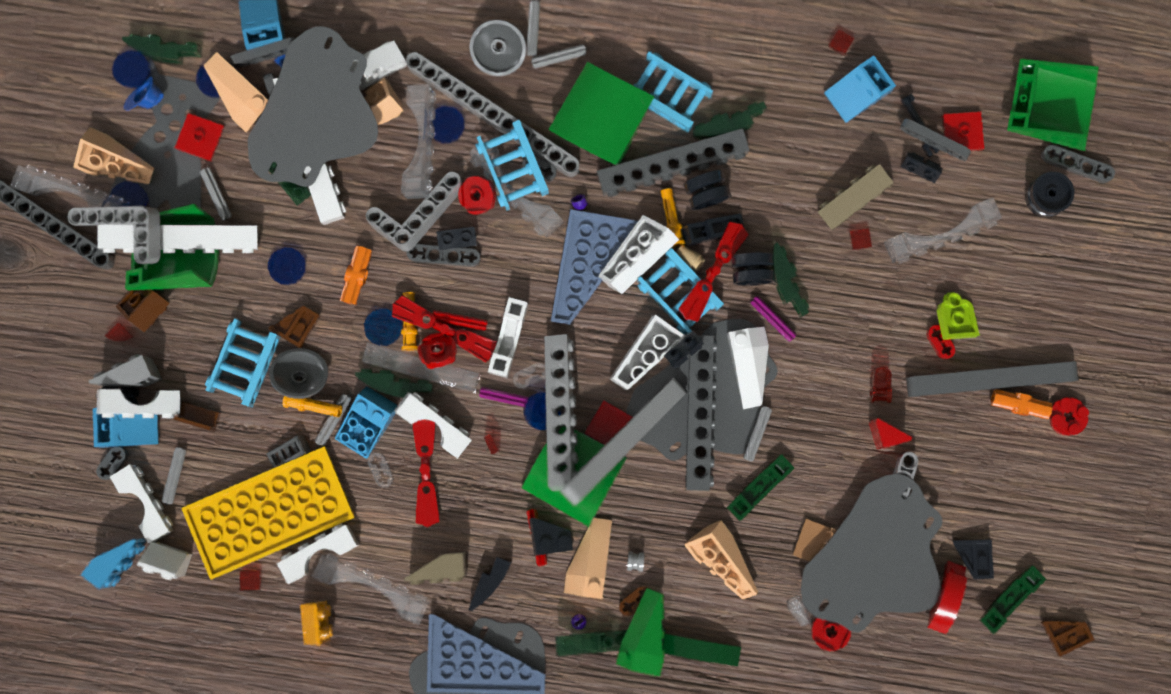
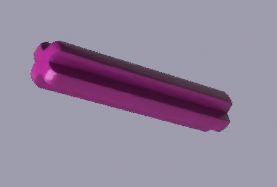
[751,296,796,342]
[479,387,536,409]

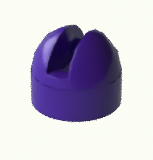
[571,194,587,211]
[571,614,587,630]

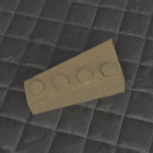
[818,164,894,231]

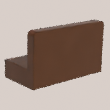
[173,402,221,431]

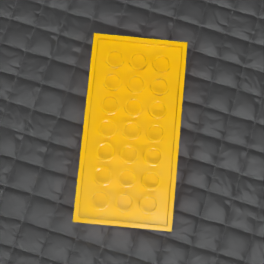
[181,446,355,580]

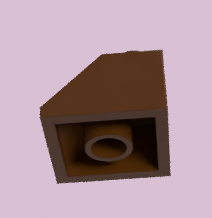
[115,289,170,333]

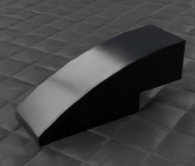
[682,213,745,246]
[468,557,512,611]

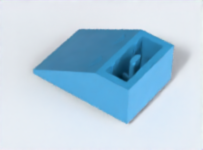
[239,0,286,50]
[824,55,896,123]
[335,386,398,459]
[93,408,159,448]
[81,538,147,589]

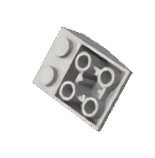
[89,354,162,387]

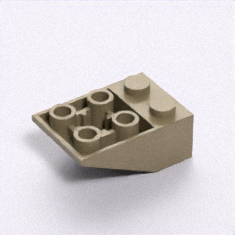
[405,552,467,585]

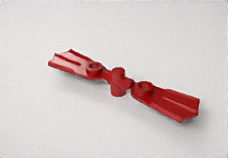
[678,222,749,322]
[392,295,497,363]
[412,419,440,527]

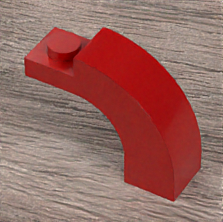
[927,561,967,634]

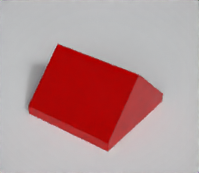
[869,418,912,450]

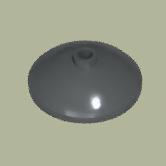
[470,19,526,76]
[269,348,328,399]

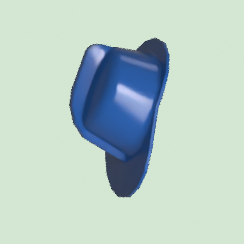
[124,77,164,111]

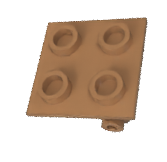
[793,519,837,562]

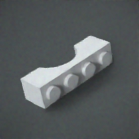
[488,297,528,378]
[97,389,180,418]
[394,392,471,459]
[110,465,174,543]
[277,523,359,584]

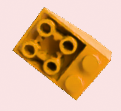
[300,601,333,645]

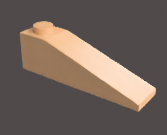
[204,52,268,133]
[364,77,404,125]
[74,127,154,184]
[564,518,612,599]
[684,520,758,599]

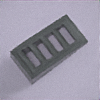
[266,435,311,468]

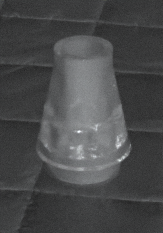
[786,595,811,626]

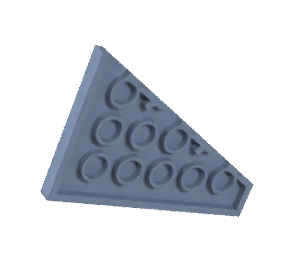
[551,209,638,325]
[427,614,545,694]

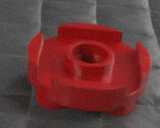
[458,176,496,215]
[418,333,457,369]
[1049,397,1089,436]
[811,617,851,651]

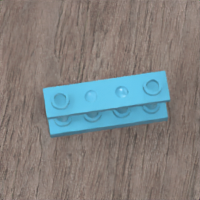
[634,52,713,133]
[475,120,549,211]
[637,248,724,335]
[205,319,281,408]

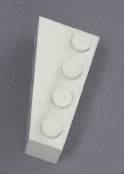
[350,41,407,91]
[598,215,679,294]
[609,315,686,390]

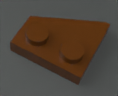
[268,305,321,348]
[1041,621,1095,657]

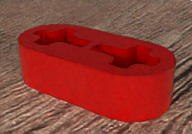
[926,325,955,359]

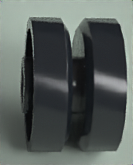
[683,170,732,210]
[1025,171,1075,218]
[731,253,775,286]

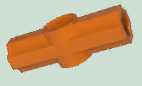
[340,246,372,305]
[990,389,1053,419]

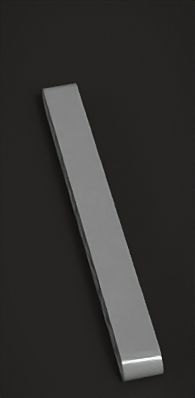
[406,52,579,177]

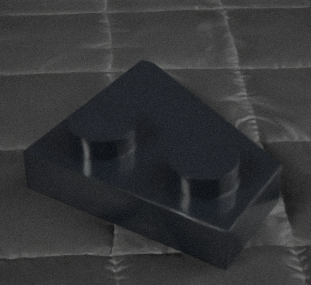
[529,518,573,556]
[953,539,994,579]

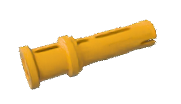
[660,188,685,247]
[401,292,418,351]
[283,396,342,418]

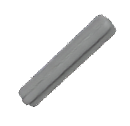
[527,1,540,56]
[531,44,586,68]
[200,167,232,221]
[315,394,351,446]
[744,406,772,462]
[162,447,186,504]

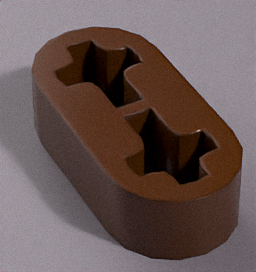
[619,586,648,616]

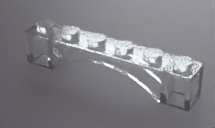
[401,84,436,199]
[469,137,563,238]
[10,165,129,207]
[884,197,1002,264]
[362,342,481,394]
[312,553,430,625]

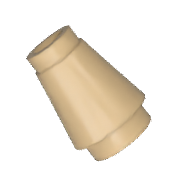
[676,245,705,272]

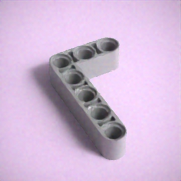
[366,172,463,251]
[67,206,160,264]

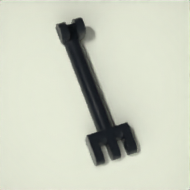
[901,94,939,157]

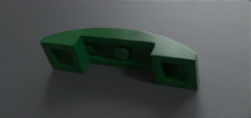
[726,454,795,522]
[979,565,1047,635]
[662,634,741,667]

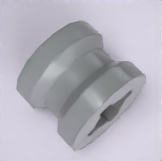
[627,551,644,572]

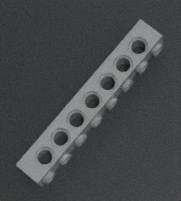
[544,334,578,491]

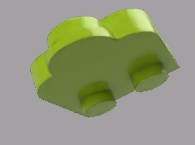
[937,292,980,340]

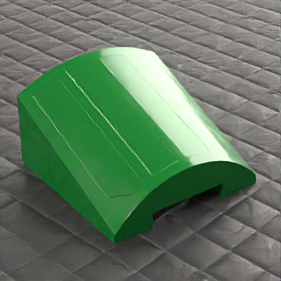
[1007,59,1099,151]
[548,61,655,165]
[125,204,219,290]
[522,427,627,527]

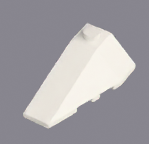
[727,327,769,409]

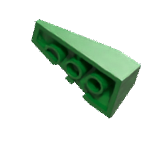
[616,588,665,676]

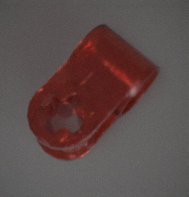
[870,366,892,404]

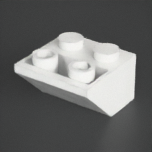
[137,542,192,580]

